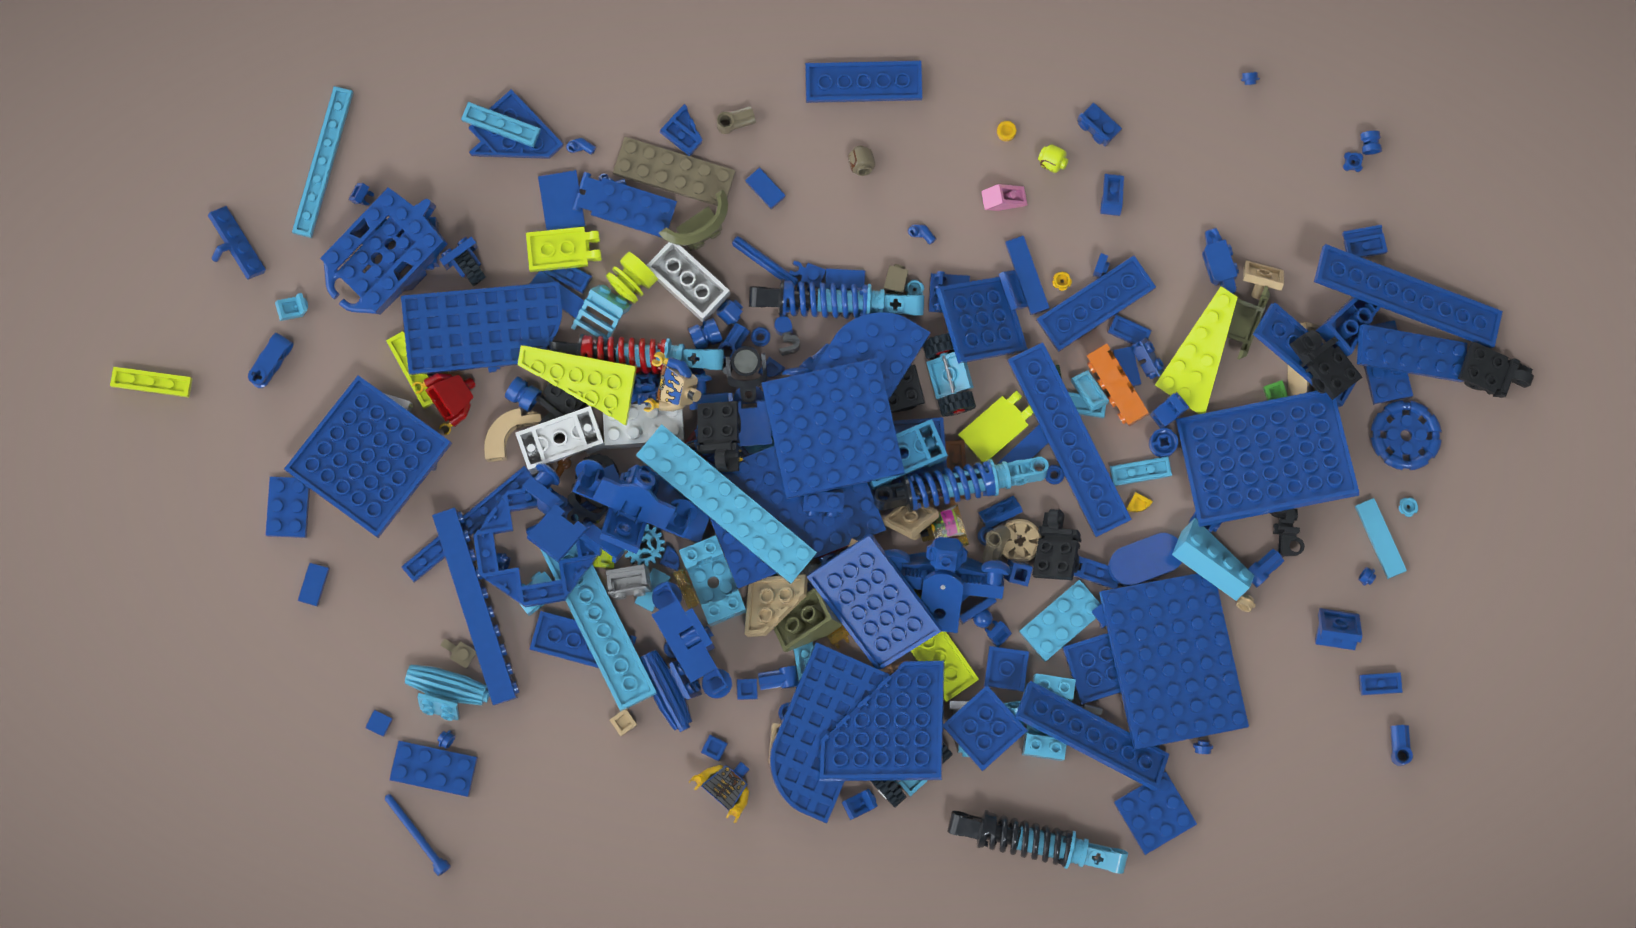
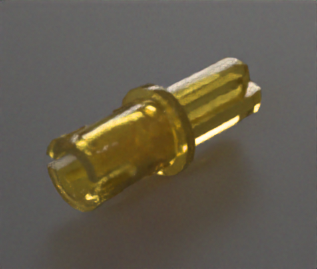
[673,569,698,609]

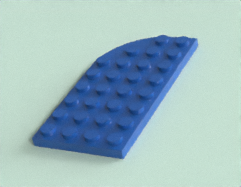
[401,282,562,375]
[812,312,931,401]
[770,642,890,823]

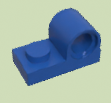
[1100,174,1124,216]

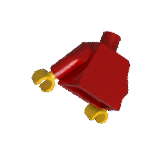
[412,373,475,435]

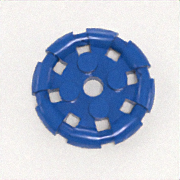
[1371,400,1442,471]

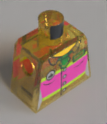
[920,504,969,546]

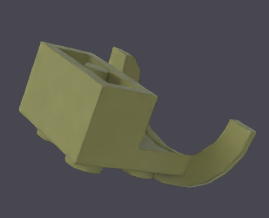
[659,190,728,251]
[1227,286,1270,359]

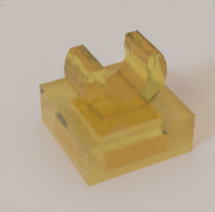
[826,626,849,649]

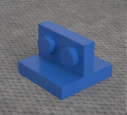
[1315,608,1362,650]

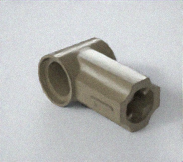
[717,106,756,134]
[982,525,1011,563]

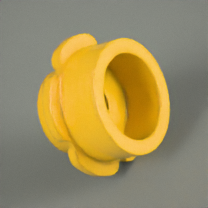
[1052,272,1072,291]

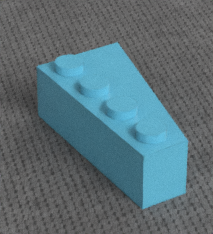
[1172,518,1254,601]

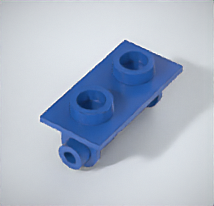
[1132,337,1164,379]

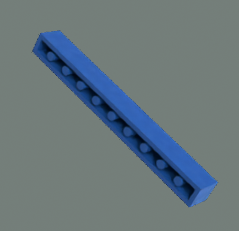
[432,508,520,706]

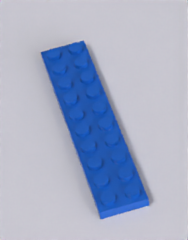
[1314,244,1503,349]
[1007,342,1132,537]

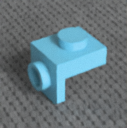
[275,293,308,321]

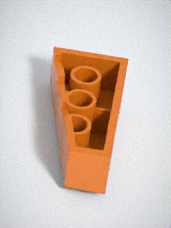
[1086,343,1150,426]

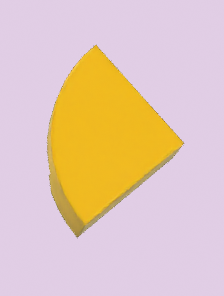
[1127,492,1153,512]

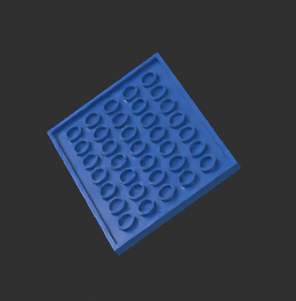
[1176,391,1359,527]
[709,446,886,589]
[1099,573,1249,750]

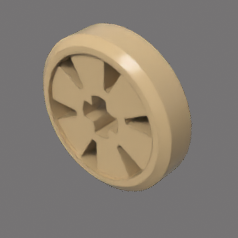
[998,519,1042,563]

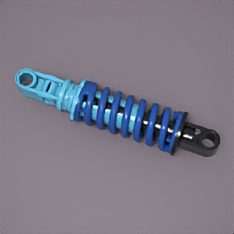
[749,279,924,319]
[874,457,1049,512]

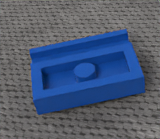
[1342,225,1388,258]

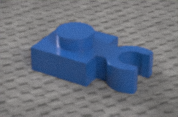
[789,261,826,289]

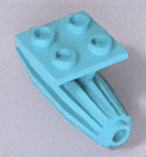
[405,664,490,721]

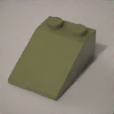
[774,588,843,652]

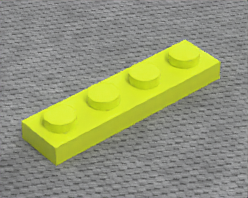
[386,331,434,409]
[110,367,192,398]

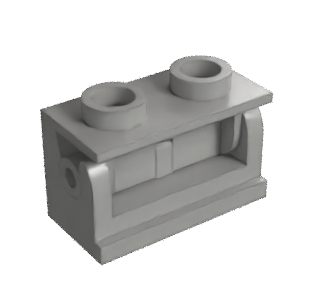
[606,564,652,600]

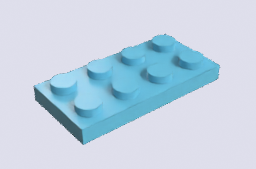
[1019,580,1100,662]

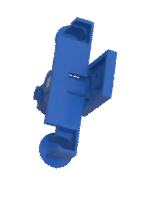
[652,582,732,698]

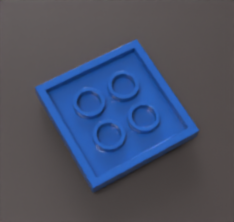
[1062,633,1121,705]
[943,685,1028,771]
[1113,772,1197,855]

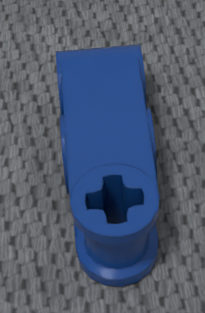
[248,333,294,388]

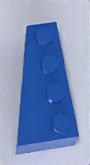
[1316,297,1381,356]

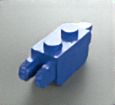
[1202,228,1239,294]

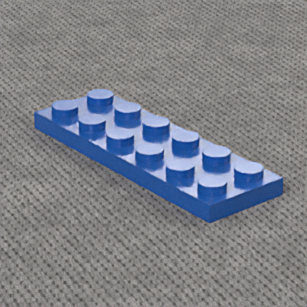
[805,61,922,103]
[1036,255,1156,352]
[1253,303,1356,407]
[1357,324,1467,382]

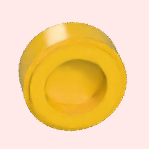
[997,121,1017,141]

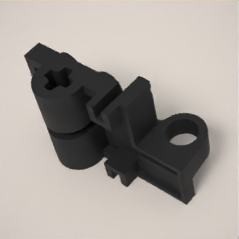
[1290,330,1363,400]
[1458,342,1534,398]
[889,365,925,414]
[535,383,587,440]
[697,401,741,472]
[1270,508,1305,558]
[1032,509,1082,580]

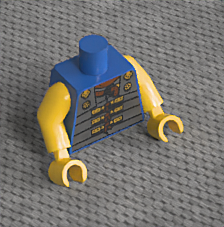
[689,762,750,823]

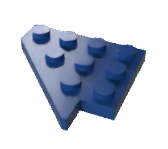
[468,89,564,159]

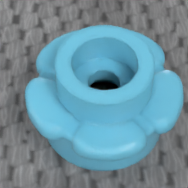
[905,280,924,295]
[1399,497,1418,517]

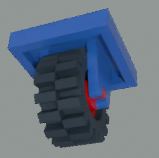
[439,236,486,287]

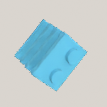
[571,285,632,345]

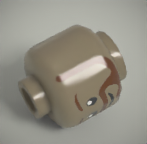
[848,146,875,176]

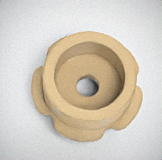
[1236,594,1256,612]

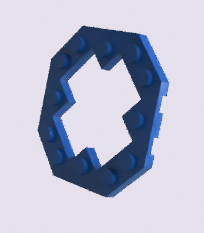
[473,487,598,608]

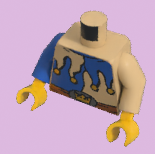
[644,352,701,412]

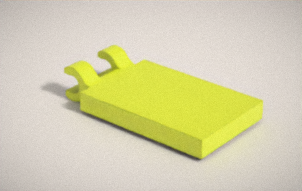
[526,227,602,272]
[958,391,1034,463]

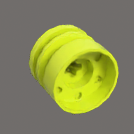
[606,252,658,304]

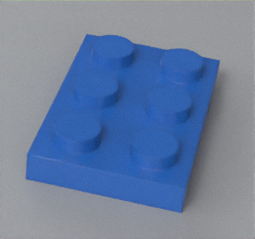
[266,477,310,538]

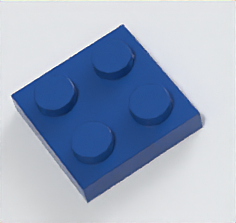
[984,646,1029,692]

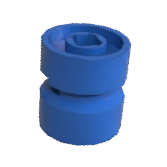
[688,318,723,349]
[505,376,542,412]

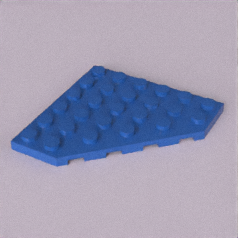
[820,661,945,781]

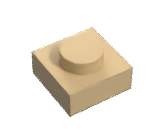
[610,709,637,737]

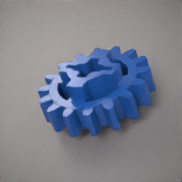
[631,371,661,406]

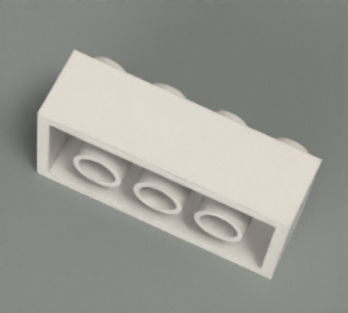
[646,242,731,322]
[603,403,685,449]

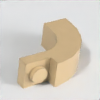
[484,408,543,462]

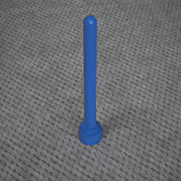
[385,794,451,876]

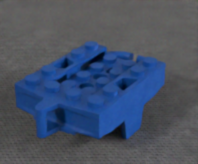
[320,187,448,315]

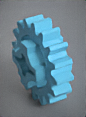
[624,524,665,567]

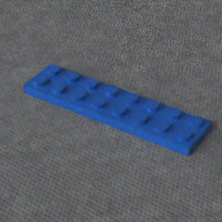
[1015,681,1170,791]

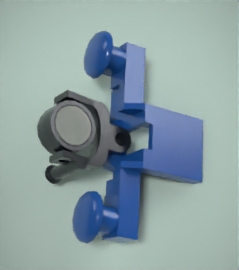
[689,345,811,447]

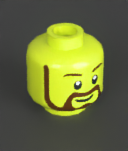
[1038,144,1069,173]

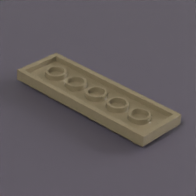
[613,137,736,206]

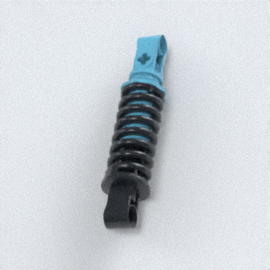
[947,810,1128,874]

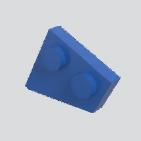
[660,104,702,156]

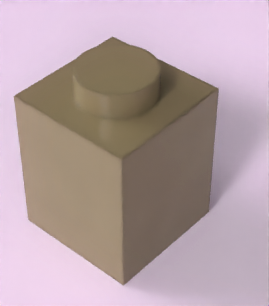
[884,264,908,295]

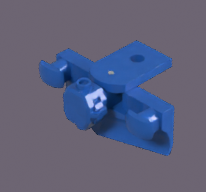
[885,537,1011,633]

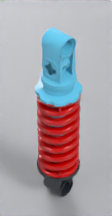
[549,334,724,374]

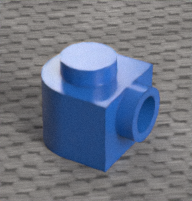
[716,299,743,325]

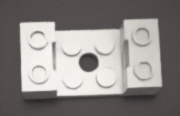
[515,406,606,474]

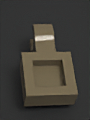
[440,639,476,669]

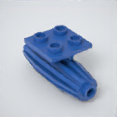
[640,650,702,732]

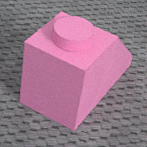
[981,184,1028,211]

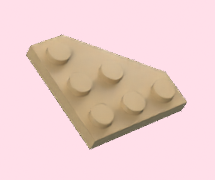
[745,574,808,637]

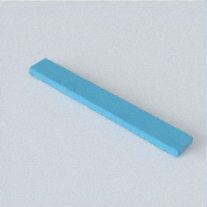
[292,86,354,238]

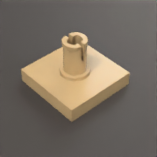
[1243,260,1284,299]
[883,501,939,540]

